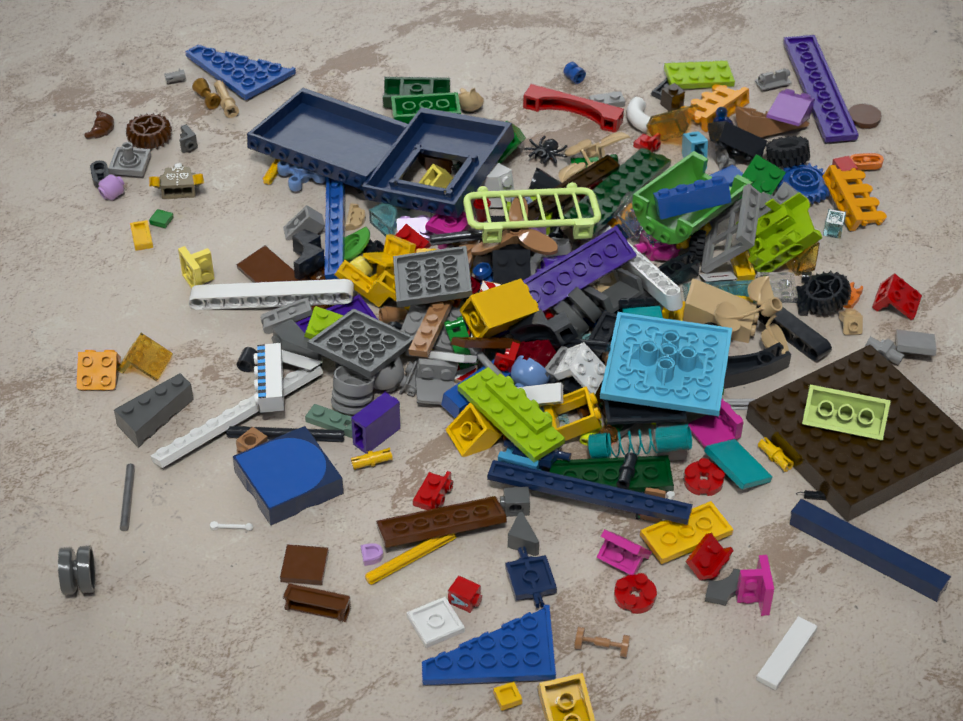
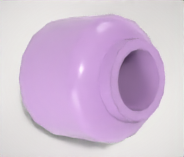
[98,174,125,200]

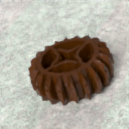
[126,113,172,150]

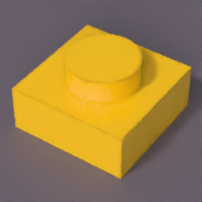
[493,682,522,711]

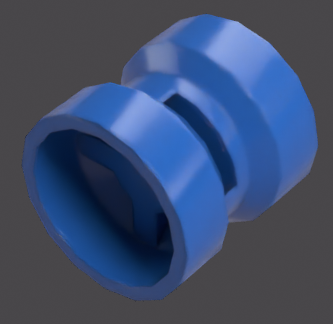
[563,62,586,84]
[473,262,493,286]

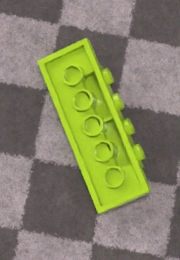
[458,367,565,462]

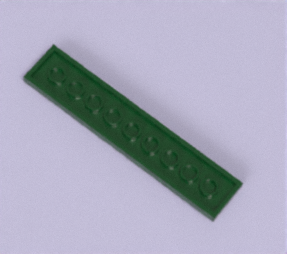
[563,148,671,235]

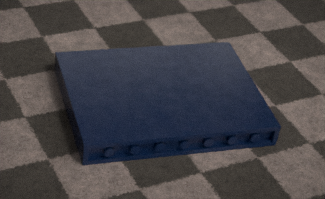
[247,88,408,190]

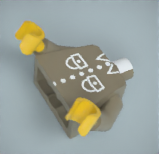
[149,163,204,199]

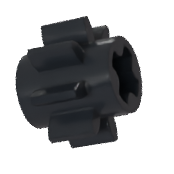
[363,239,384,253]

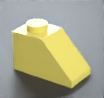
[419,164,453,192]

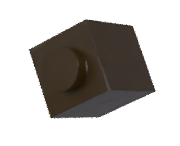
[660,83,685,113]

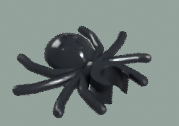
[524,136,568,164]

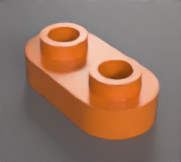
[850,153,884,170]

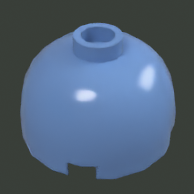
[511,355,551,387]

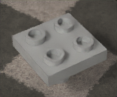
[108,142,151,177]

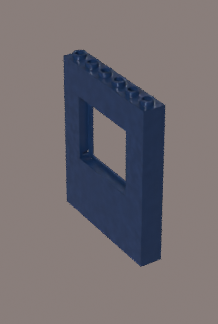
[362,107,515,218]

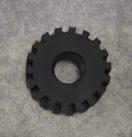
[766,136,810,168]

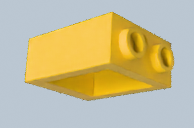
[543,386,602,441]

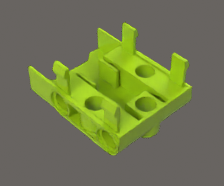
[736,192,823,275]

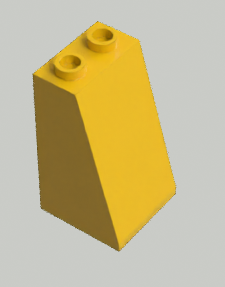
[459,279,539,337]

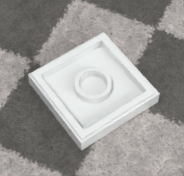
[407,597,465,648]

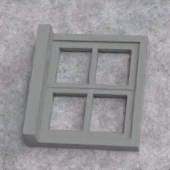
[701,184,761,273]

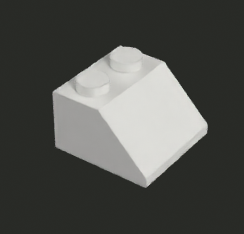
[474,163,514,208]

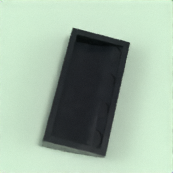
[602,399,687,425]

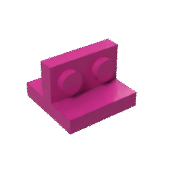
[425,212,475,249]
[596,529,652,575]
[736,555,774,616]

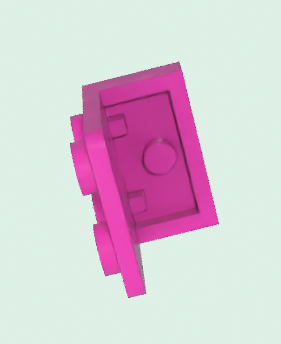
[688,398,744,448]

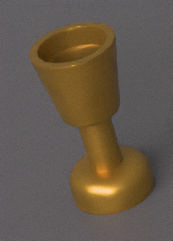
[192,78,221,109]

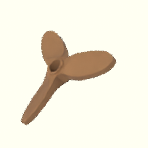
[471,197,558,256]

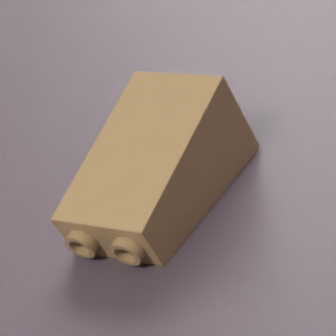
[683,278,759,343]

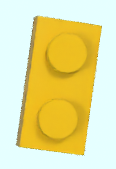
[730,250,756,281]

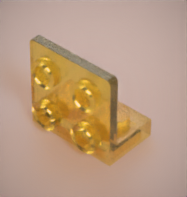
[117,333,173,381]

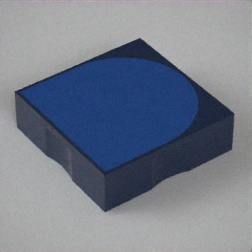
[232,426,344,526]

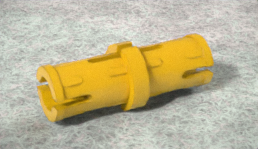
[758,437,794,472]
[351,447,393,470]

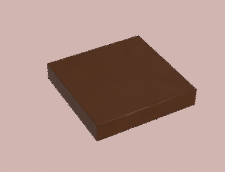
[280,544,329,585]

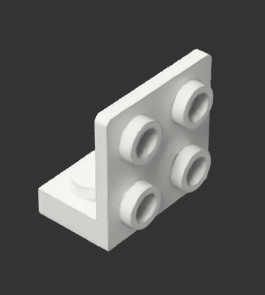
[553,342,606,394]

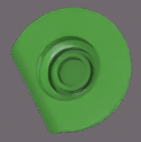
[344,227,370,261]

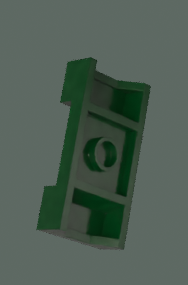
[383,77,450,108]

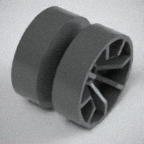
[553,286,602,336]

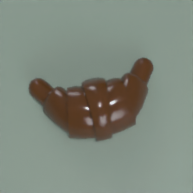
[84,111,114,139]

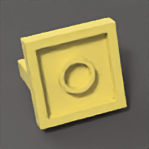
[178,246,214,289]

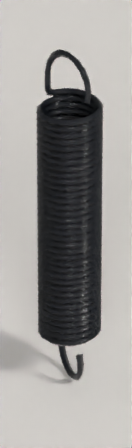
[796,490,826,501]

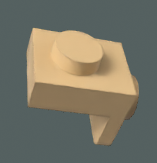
[839,308,863,335]

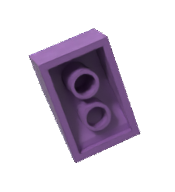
[767,89,815,126]

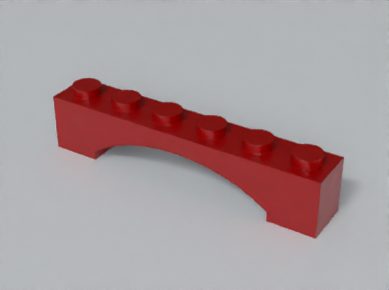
[523,84,624,133]

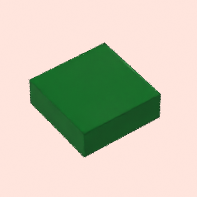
[149,209,174,229]

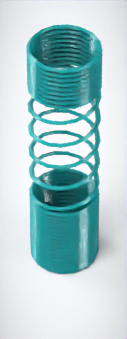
[588,424,692,459]

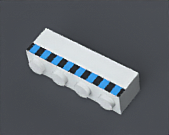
[254,343,284,413]

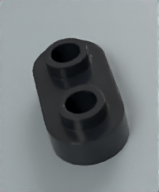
[90,160,109,188]

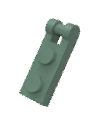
[305,404,352,438]

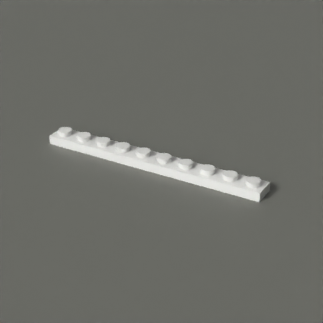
[151,366,323,468]

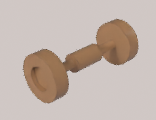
[575,627,630,658]

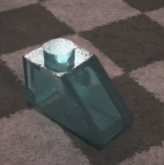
[369,203,398,237]

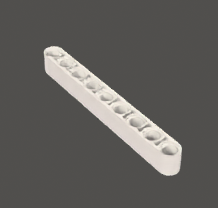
[595,224,683,311]
[189,279,354,310]

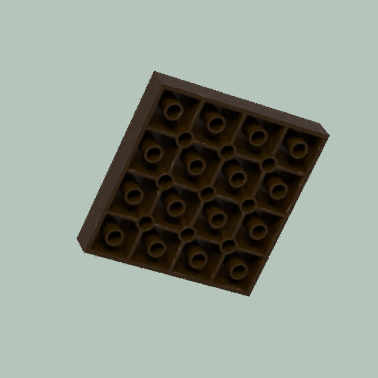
[746,344,963,522]

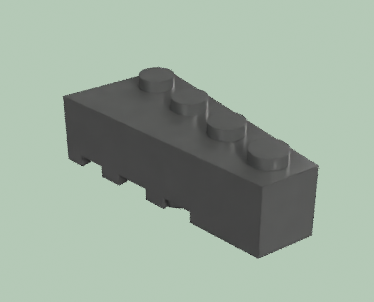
[114,373,194,448]

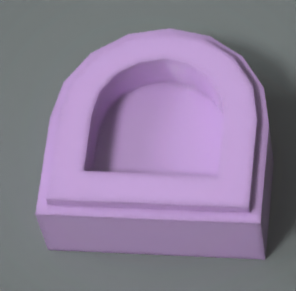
[361,544,383,566]

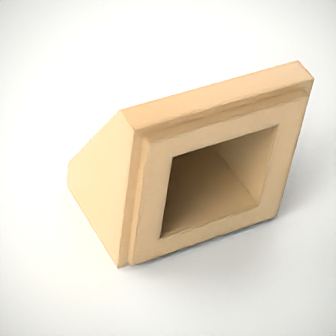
[584,142,605,157]

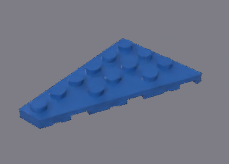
[185,45,296,100]
[422,605,556,685]

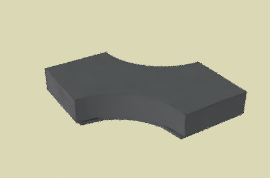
[705,568,740,606]

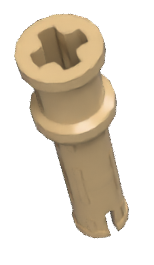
[214,80,239,118]

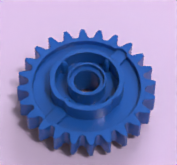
[777,163,830,204]

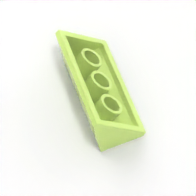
[802,385,891,440]

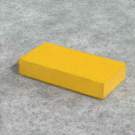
[130,220,153,251]

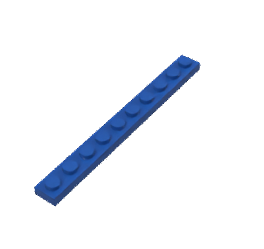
[325,177,345,280]

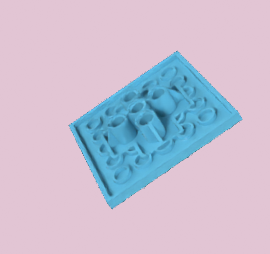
[600,312,732,416]

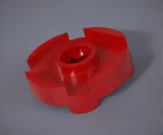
[684,458,725,496]
[614,573,657,614]

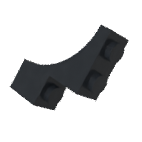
[292,229,325,280]
[508,309,578,346]

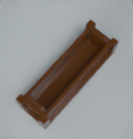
[283,583,351,622]

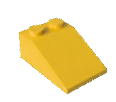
[537,673,595,721]

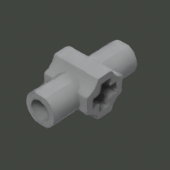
[865,336,905,366]

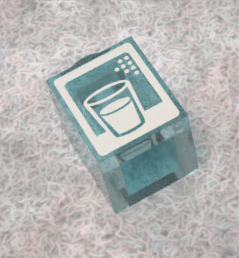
[823,209,846,239]

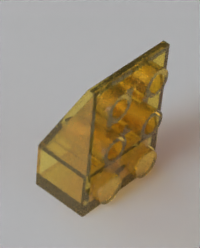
[646,104,698,141]

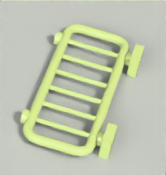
[463,182,601,243]

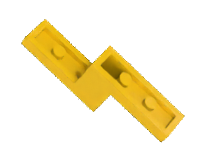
[334,260,410,311]

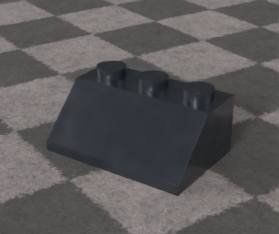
[707,121,767,162]

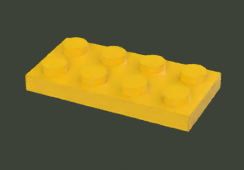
[640,501,733,564]

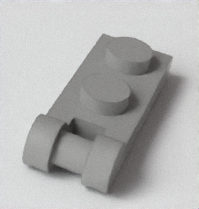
[260,297,313,334]

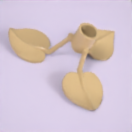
[558,132,630,183]
[714,276,789,354]

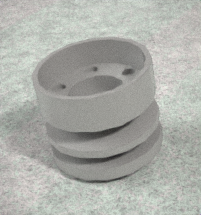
[331,365,375,414]

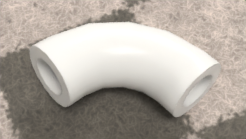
[626,97,654,133]

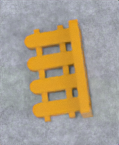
[680,84,749,132]
[822,165,887,231]

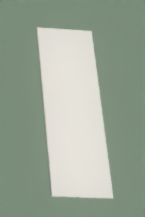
[255,349,322,370]

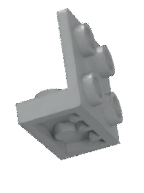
[415,358,458,405]

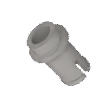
[164,69,186,84]

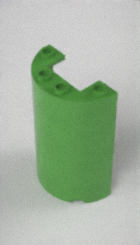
[632,151,753,244]

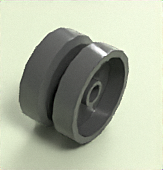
[58,545,96,595]

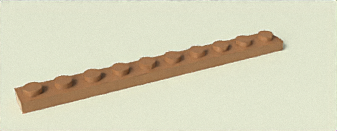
[409,240,482,358]

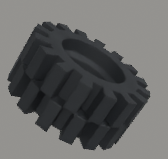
[689,230,706,263]

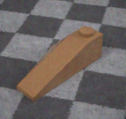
[735,106,809,137]

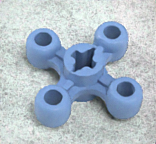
[277,160,326,192]

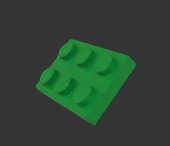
[737,154,786,201]

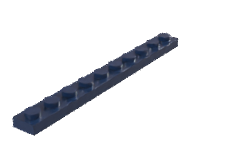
[487,460,693,525]

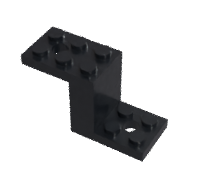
[490,215,531,285]

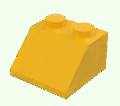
[445,403,503,457]

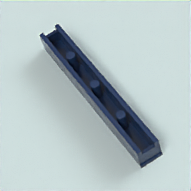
[789,498,951,602]

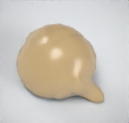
[458,88,484,111]

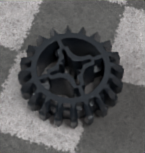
[800,271,852,315]

